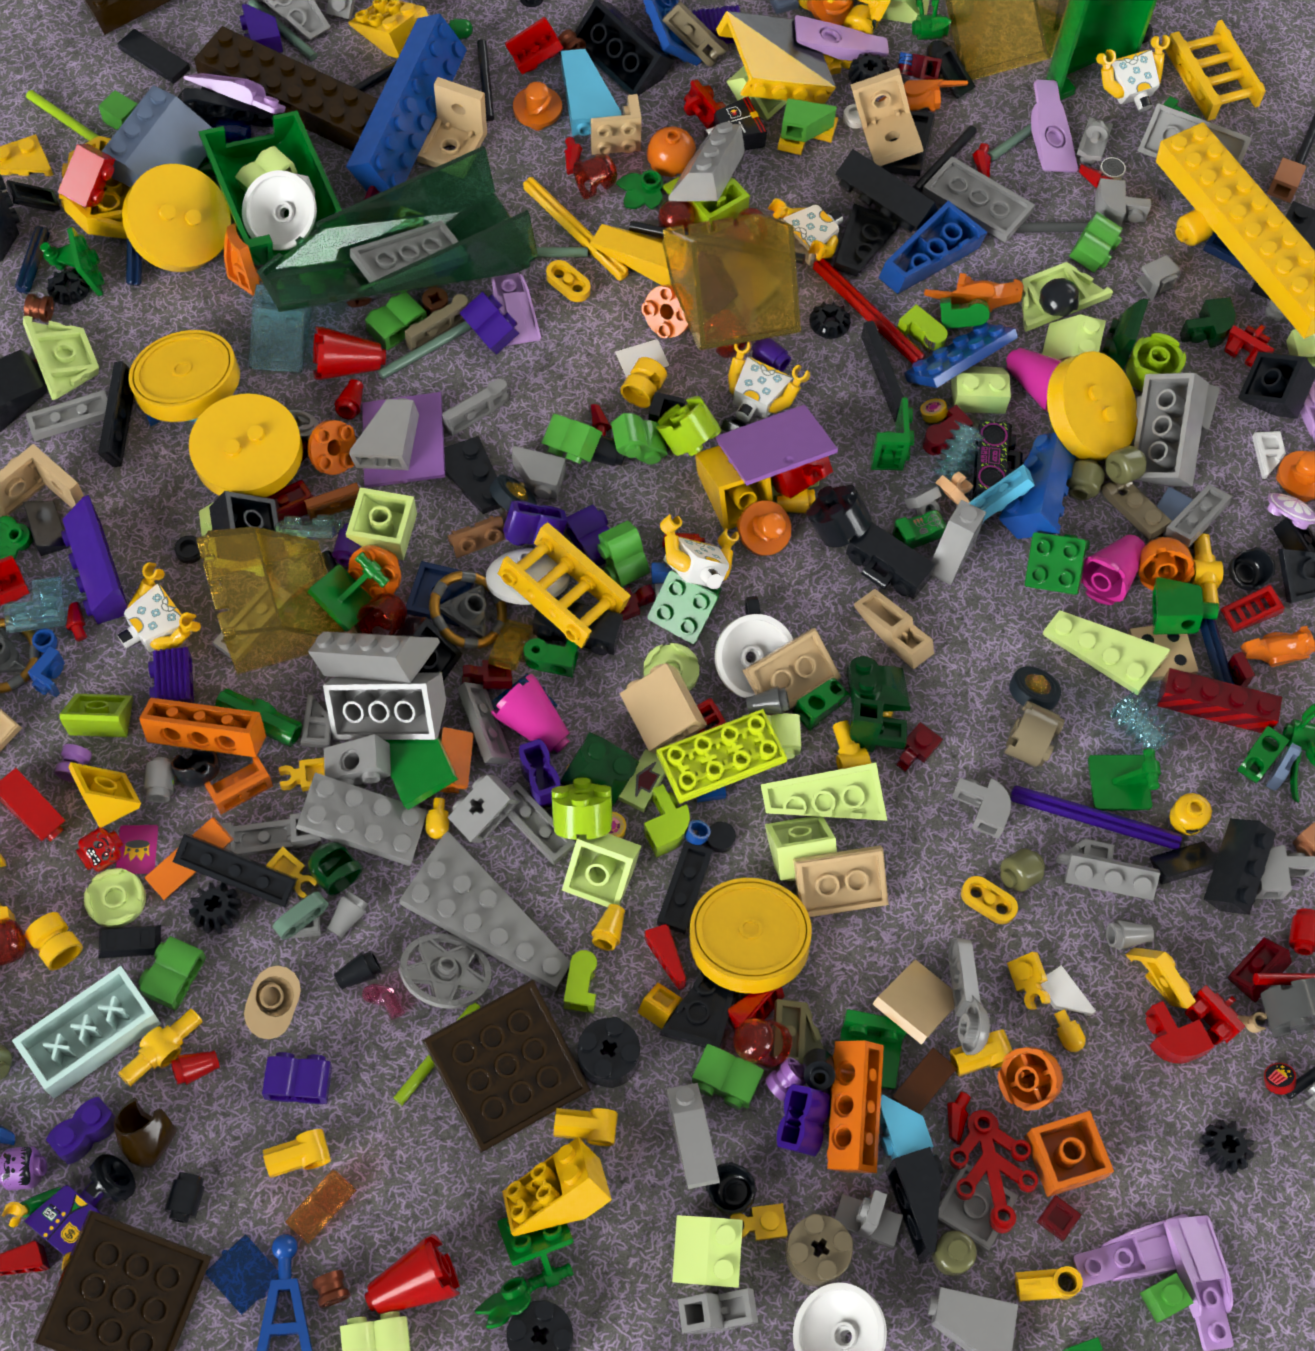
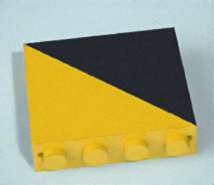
[716,11,836,104]

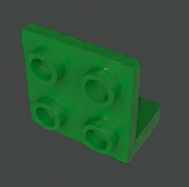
[870,397,914,471]
[839,1009,907,1090]

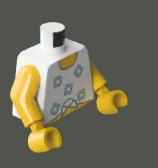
[1096,35,1170,112]
[768,198,843,266]
[728,338,810,422]
[660,514,739,589]
[117,562,201,652]

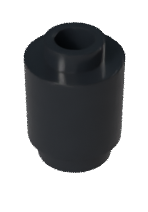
[591,435,625,467]
[803,1048,835,1090]
[164,1172,205,1223]

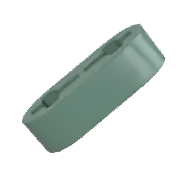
[273,891,329,940]

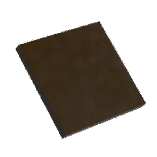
[422,979,591,1153]
[33,1210,212,1351]

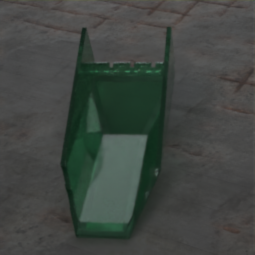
[257,146,538,312]

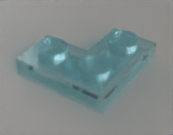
[276,514,342,538]
[4,576,66,633]

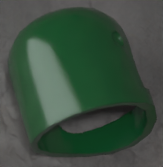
[308,842,363,896]

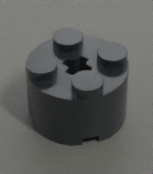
[806,485,872,548]
[578,1017,640,1088]
[507,1300,573,1351]

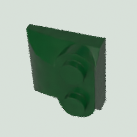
[1102,298,1149,370]
[847,656,911,712]
[560,732,639,808]

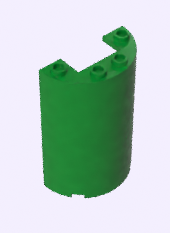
[1046,0,1157,101]
[198,111,348,272]

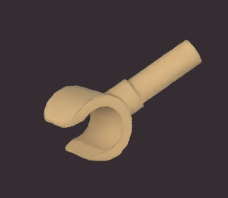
[1237,1012,1267,1033]

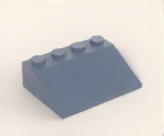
[102,85,212,187]

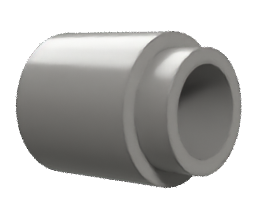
[143,757,175,803]

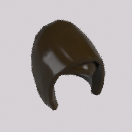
[114,1097,178,1168]

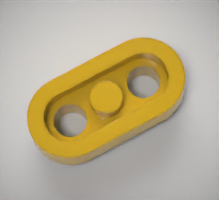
[546,260,591,302]
[961,876,1018,924]

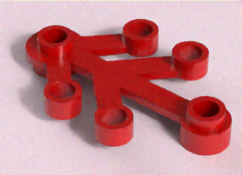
[949,1110,1038,1233]

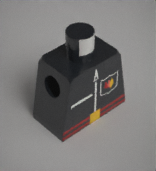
[704,97,767,150]

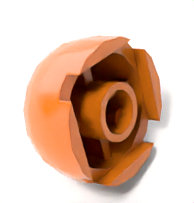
[647,126,696,177]
[1138,537,1194,590]
[997,1046,1063,1111]

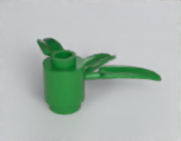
[912,0,952,40]
[1282,704,1315,803]

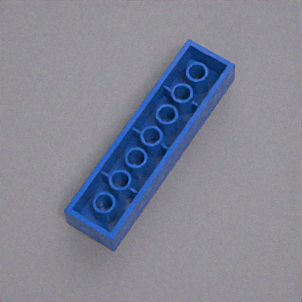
[346,13,467,200]

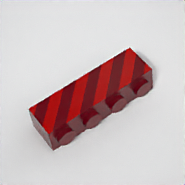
[1157,668,1282,733]

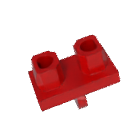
[683,79,726,129]
[1224,324,1275,368]
[1185,985,1246,1045]

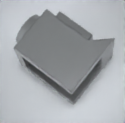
[1136,255,1180,302]

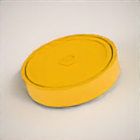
[122,164,231,272]
[129,330,240,422]
[1047,351,1138,461]
[189,394,303,498]
[689,878,812,994]

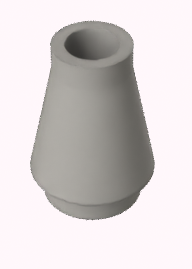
[327,891,368,938]
[1106,920,1154,950]

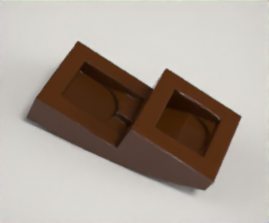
[891,1048,957,1114]

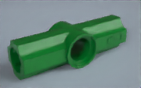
[215,688,303,747]

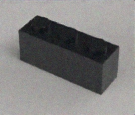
[532,597,623,655]
[1204,818,1276,915]

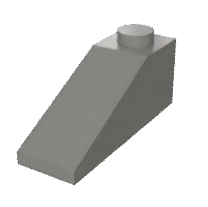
[667,1083,720,1189]

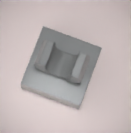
[904,486,942,516]

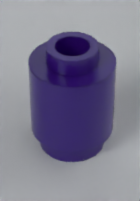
[752,336,791,372]
[332,523,362,566]

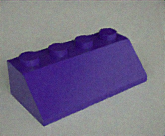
[61,495,128,624]

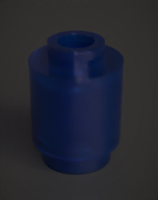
[212,118,251,143]

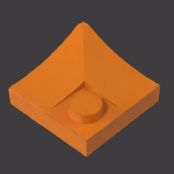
[224,223,262,296]

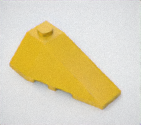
[589,224,699,290]

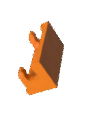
[438,727,474,793]
[204,756,273,815]

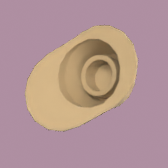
[244,966,301,1040]

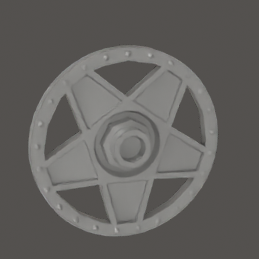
[399,933,491,1009]

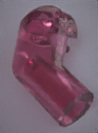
[362,984,405,1020]

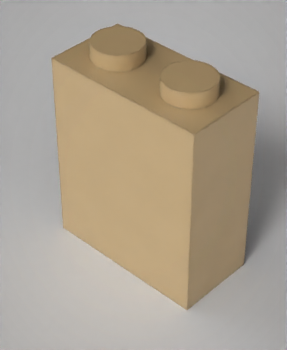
[619,663,707,754]

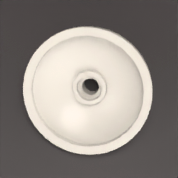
[242,170,317,250]
[486,548,570,605]
[715,614,793,698]
[793,1283,887,1351]

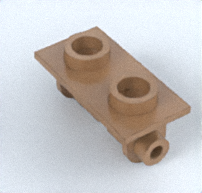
[447,516,506,558]

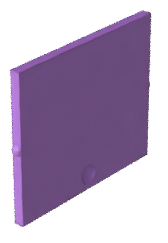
[362,392,445,487]
[716,404,838,486]

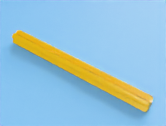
[523,177,629,281]

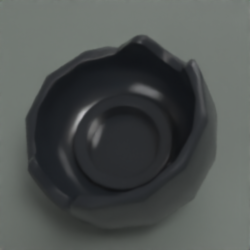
[1039,278,1080,317]
[1228,547,1275,591]
[171,749,221,788]
[706,1162,757,1215]

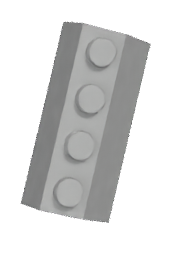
[668,122,745,201]
[1134,373,1209,487]
[308,632,440,683]
[323,672,446,740]

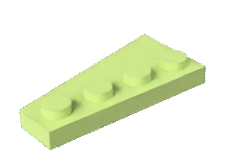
[1043,610,1171,695]
[761,763,888,821]

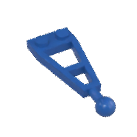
[257,1234,313,1351]

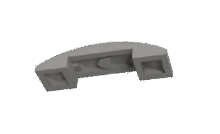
[201,813,322,856]

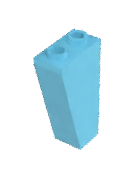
[561,49,622,136]

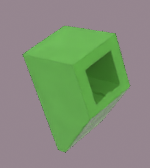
[781,98,837,142]

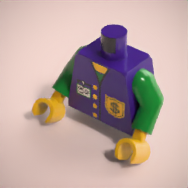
[2,1181,104,1270]

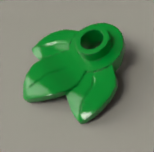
[616,170,663,210]
[0,516,33,559]
[474,1277,533,1329]

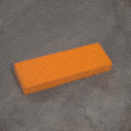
[144,817,234,900]

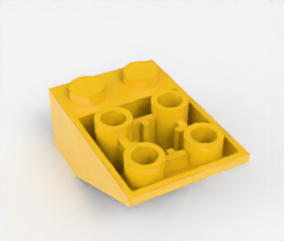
[348,0,429,58]
[502,1137,612,1236]

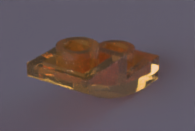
[285,1169,357,1244]

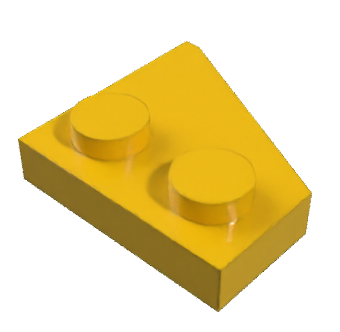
[0,134,53,176]
[1125,947,1196,1009]

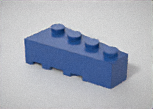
[878,200,987,294]
[999,432,1076,539]

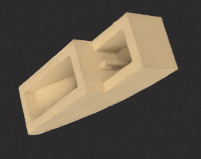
[854,589,934,670]

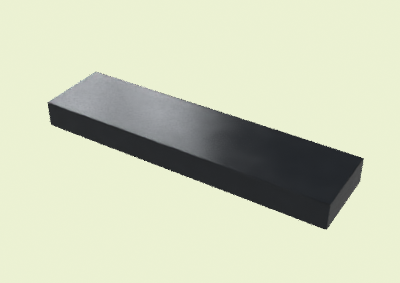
[861,320,904,422]
[98,361,134,467]
[173,833,298,907]

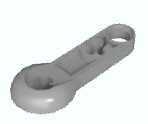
[948,938,990,1055]

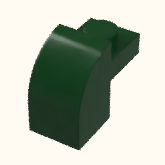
[1180,297,1236,348]
[850,697,907,752]

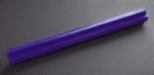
[1010,785,1182,850]

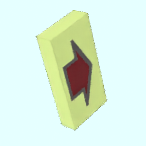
[618,749,666,813]

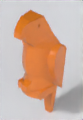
[878,79,968,113]
[924,273,1024,312]
[1240,626,1315,667]

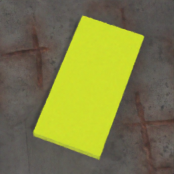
[656,709,787,804]

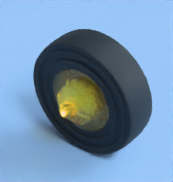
[489,475,537,511]
[1009,666,1061,710]

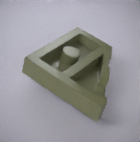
[771,999,824,1066]

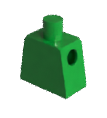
[1152,577,1219,635]

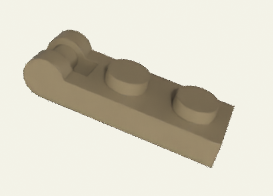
[662,1,729,67]
[404,294,468,351]
[1101,482,1172,541]

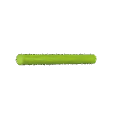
[26,90,99,141]
[393,1002,480,1106]

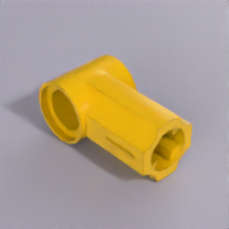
[949,1029,1013,1077]
[553,1108,618,1146]
[263,1129,331,1178]
[1015,1266,1083,1302]

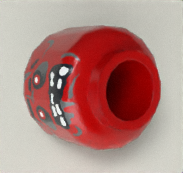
[75,827,123,872]

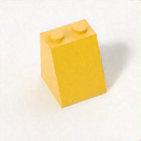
[695,446,773,530]

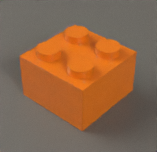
[1024,1111,1114,1198]

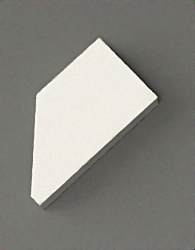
[1252,431,1286,479]
[1041,965,1096,1016]

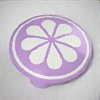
[1267,493,1315,530]

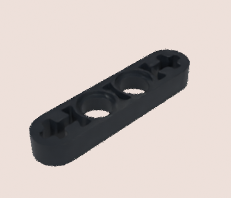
[182,88,278,127]

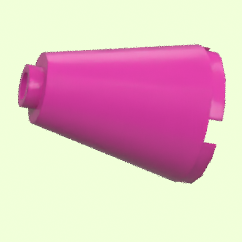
[1006,348,1062,412]
[1081,535,1145,605]
[491,674,570,753]

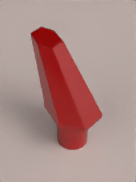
[564,137,582,175]
[972,143,991,178]
[1079,163,1114,188]
[591,404,612,436]
[66,602,87,642]
[947,1092,971,1145]

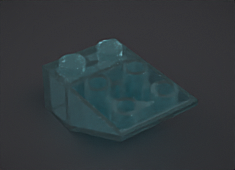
[249,284,313,372]

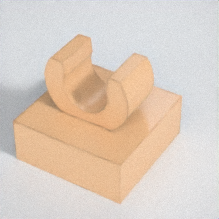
[935,472,973,505]

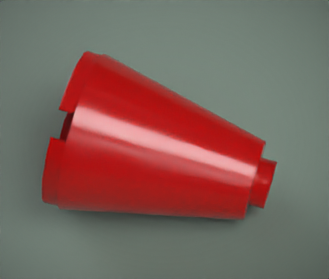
[313,326,386,380]
[365,1234,460,1314]

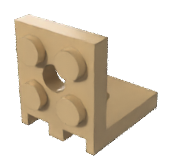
[851,68,924,166]
[417,77,487,177]
[0,444,84,517]

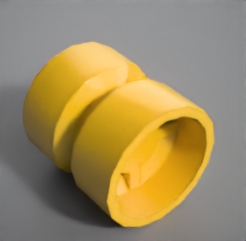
[620,357,667,408]
[24,912,83,971]

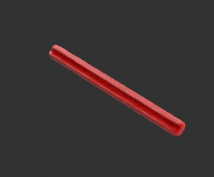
[813,258,925,364]

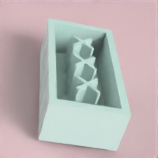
[12,966,161,1099]

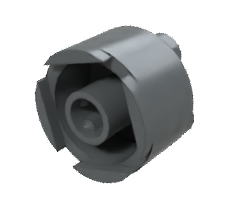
[1260,978,1315,1038]

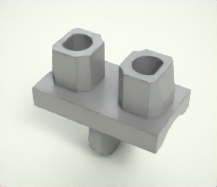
[1076,117,1113,165]

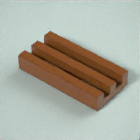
[304,482,359,522]

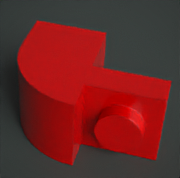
[1145,1001,1215,1064]

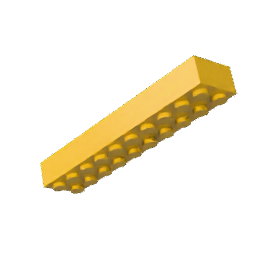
[1156,122,1315,339]

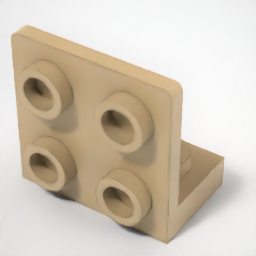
[591,94,642,155]

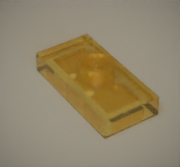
[488,619,532,671]

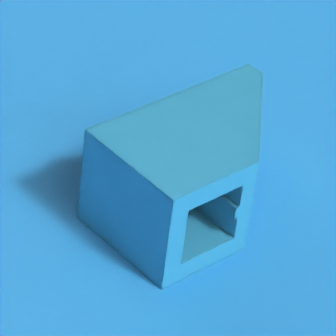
[880,1095,934,1160]

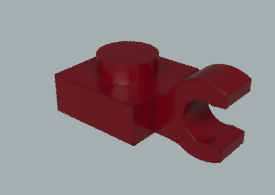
[609,584,655,621]
[462,660,512,689]
[897,722,943,772]

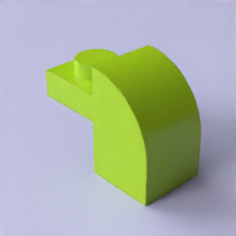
[644,784,690,858]

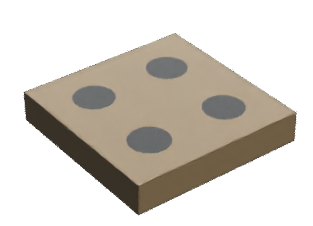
[1128,626,1199,682]

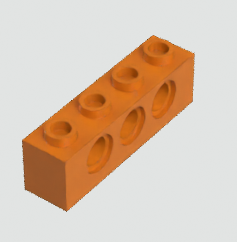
[139,698,266,758]
[827,1041,884,1173]

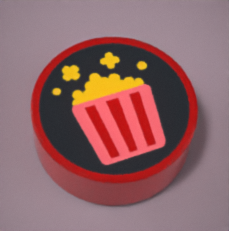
[1264,1063,1296,1095]

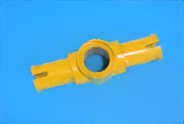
[1190,533,1223,607]
[832,720,871,770]
[118,1008,203,1087]

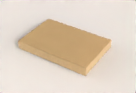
[742,628,841,715]
[793,845,889,917]
[873,959,955,1044]

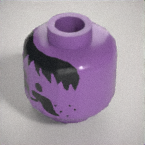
[0,1146,47,1191]

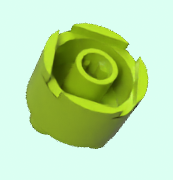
[1126,333,1186,392]
[656,396,721,456]
[551,778,612,840]

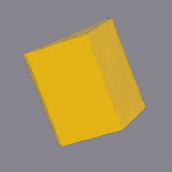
[68,762,141,828]

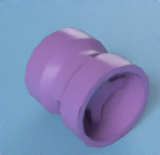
[54,744,92,783]
[765,1057,806,1101]

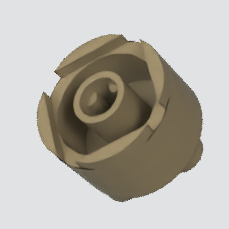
[1004,701,1065,767]
[785,1214,853,1287]

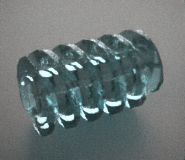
[932,420,984,479]
[1110,692,1174,753]

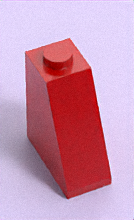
[0,767,65,842]

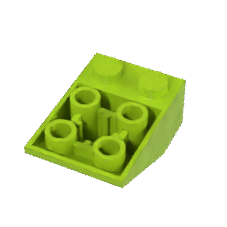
[663,176,750,236]

